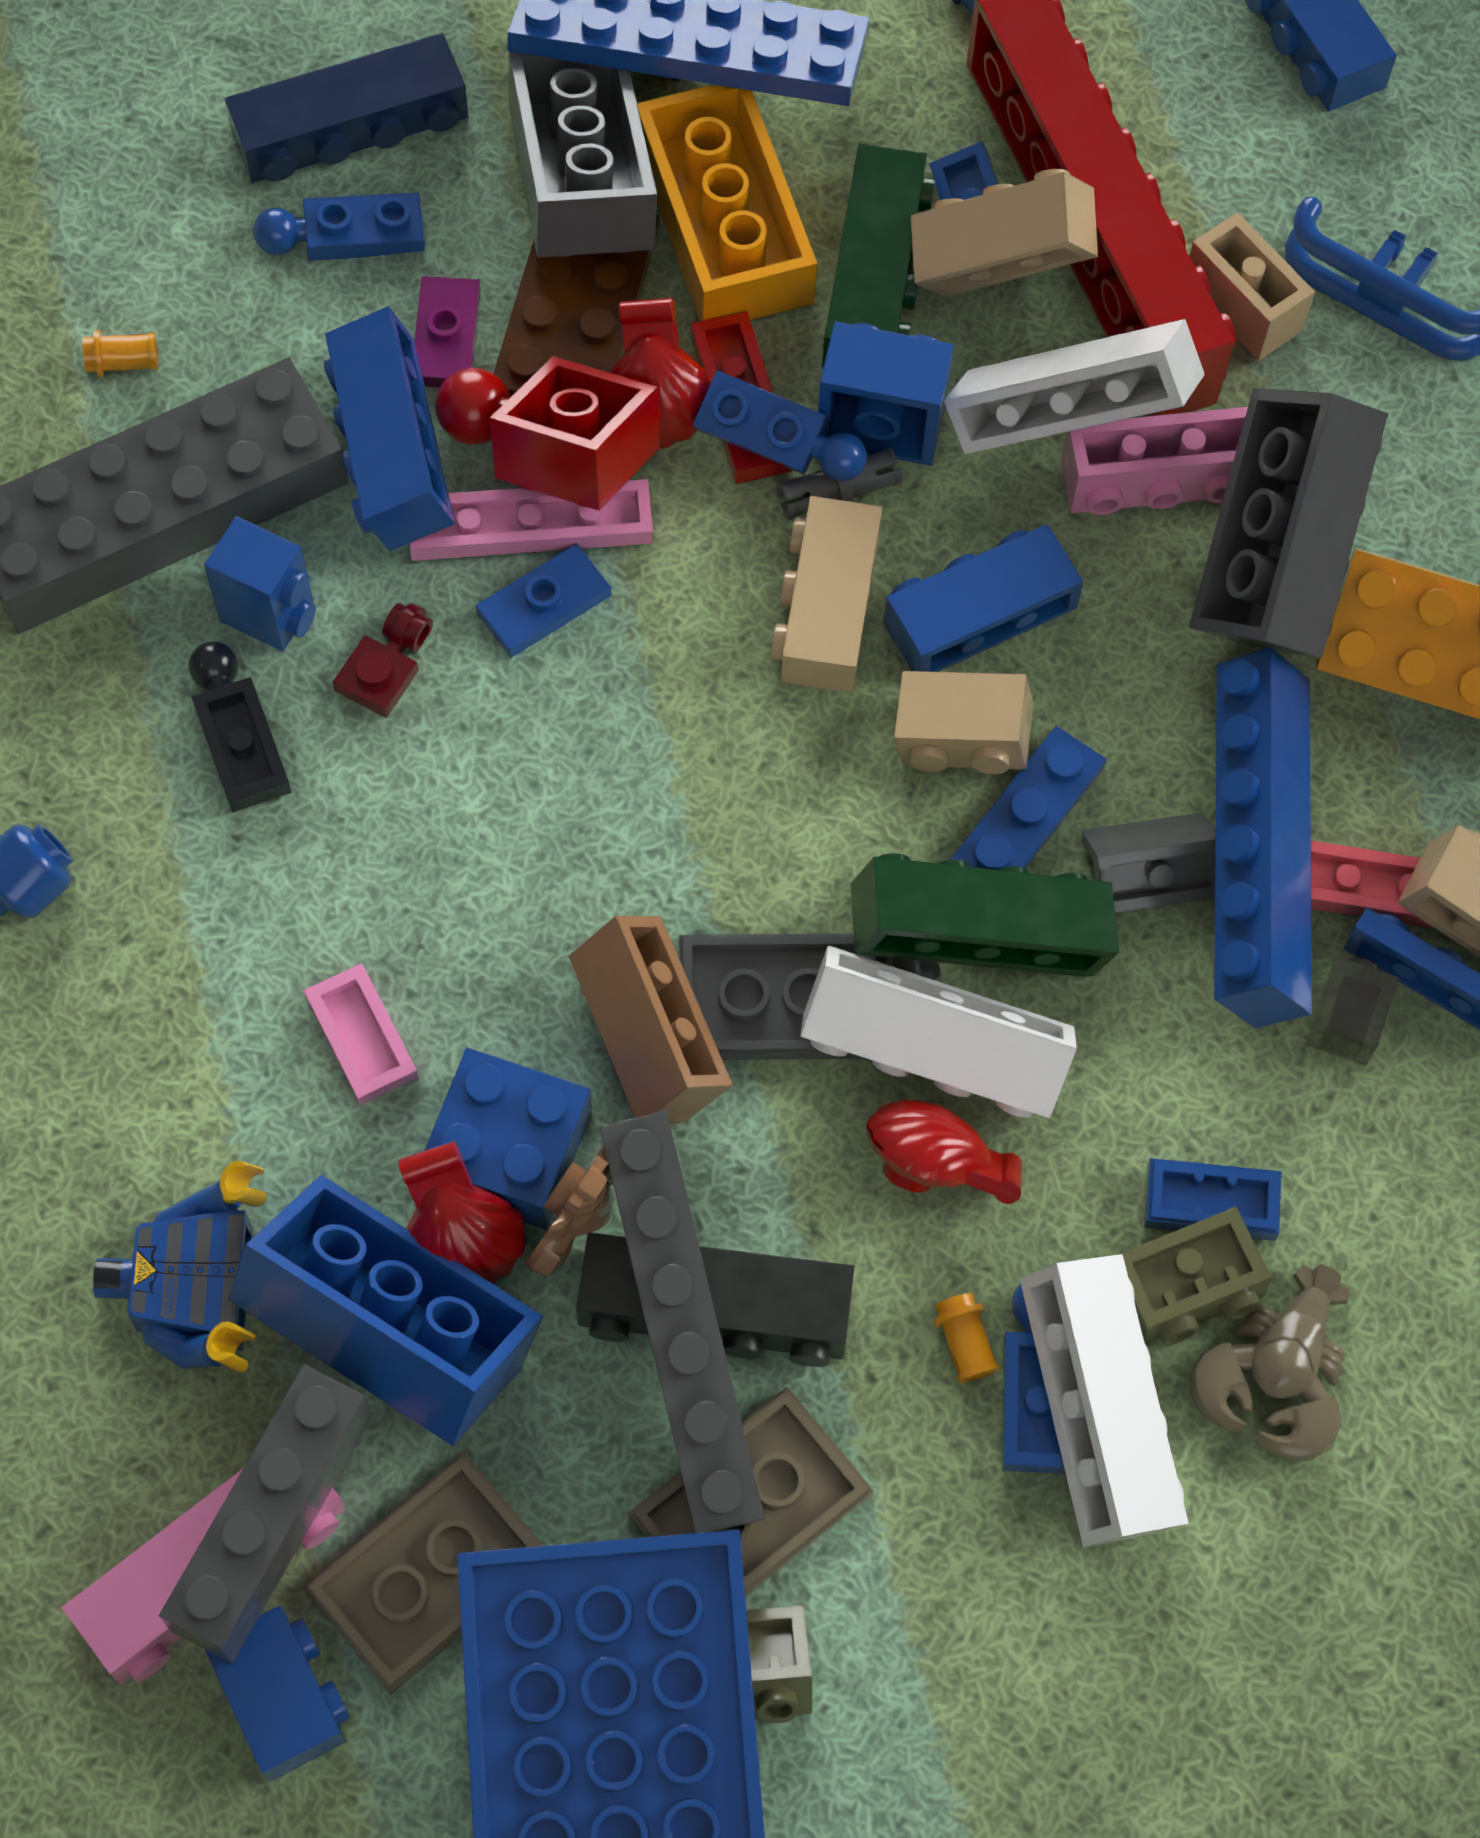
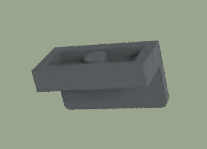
[1082,813,1216,913]

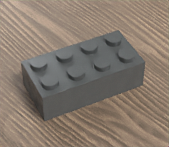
[509,52,657,258]
[1189,388,1389,658]

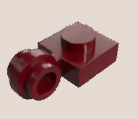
[332,603,433,718]

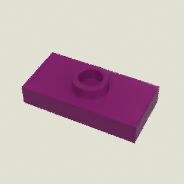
[414,276,481,387]

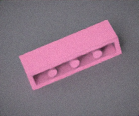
[61,1469,346,1685]

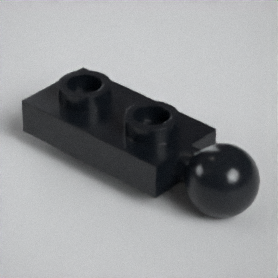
[188,641,292,813]

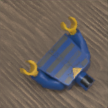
[93,1161,267,1373]

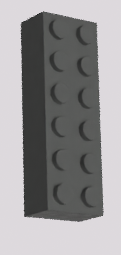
[0,357,349,634]

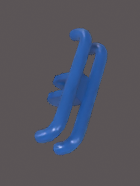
[1285,196,1480,360]

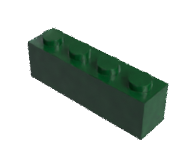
[822,143,935,367]
[850,853,1119,977]

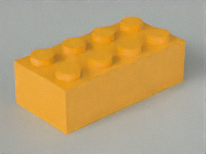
[637,85,817,321]
[1315,547,1480,719]

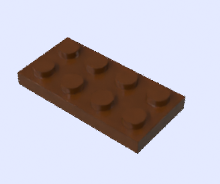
[493,214,660,396]

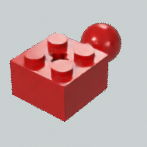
[435,356,660,511]

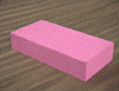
[303,963,418,1105]

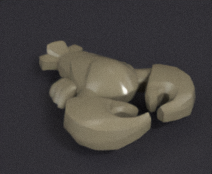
[1190,1264,1350,1462]

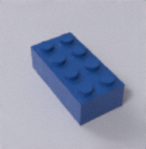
[228,1175,543,1446]

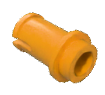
[82,330,158,378]
[933,1293,1000,1383]

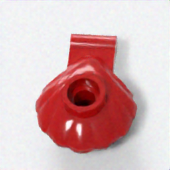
[609,298,711,448]
[866,1100,1022,1204]
[398,1141,526,1284]

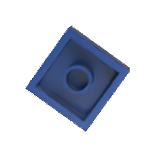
[818,321,954,466]
[424,1047,592,1230]

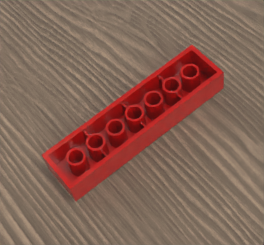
[966,0,1236,416]

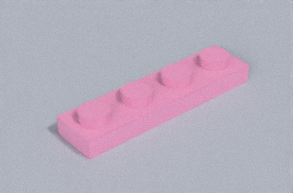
[409,479,653,561]

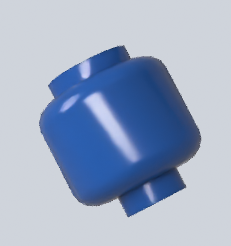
[0,824,73,918]

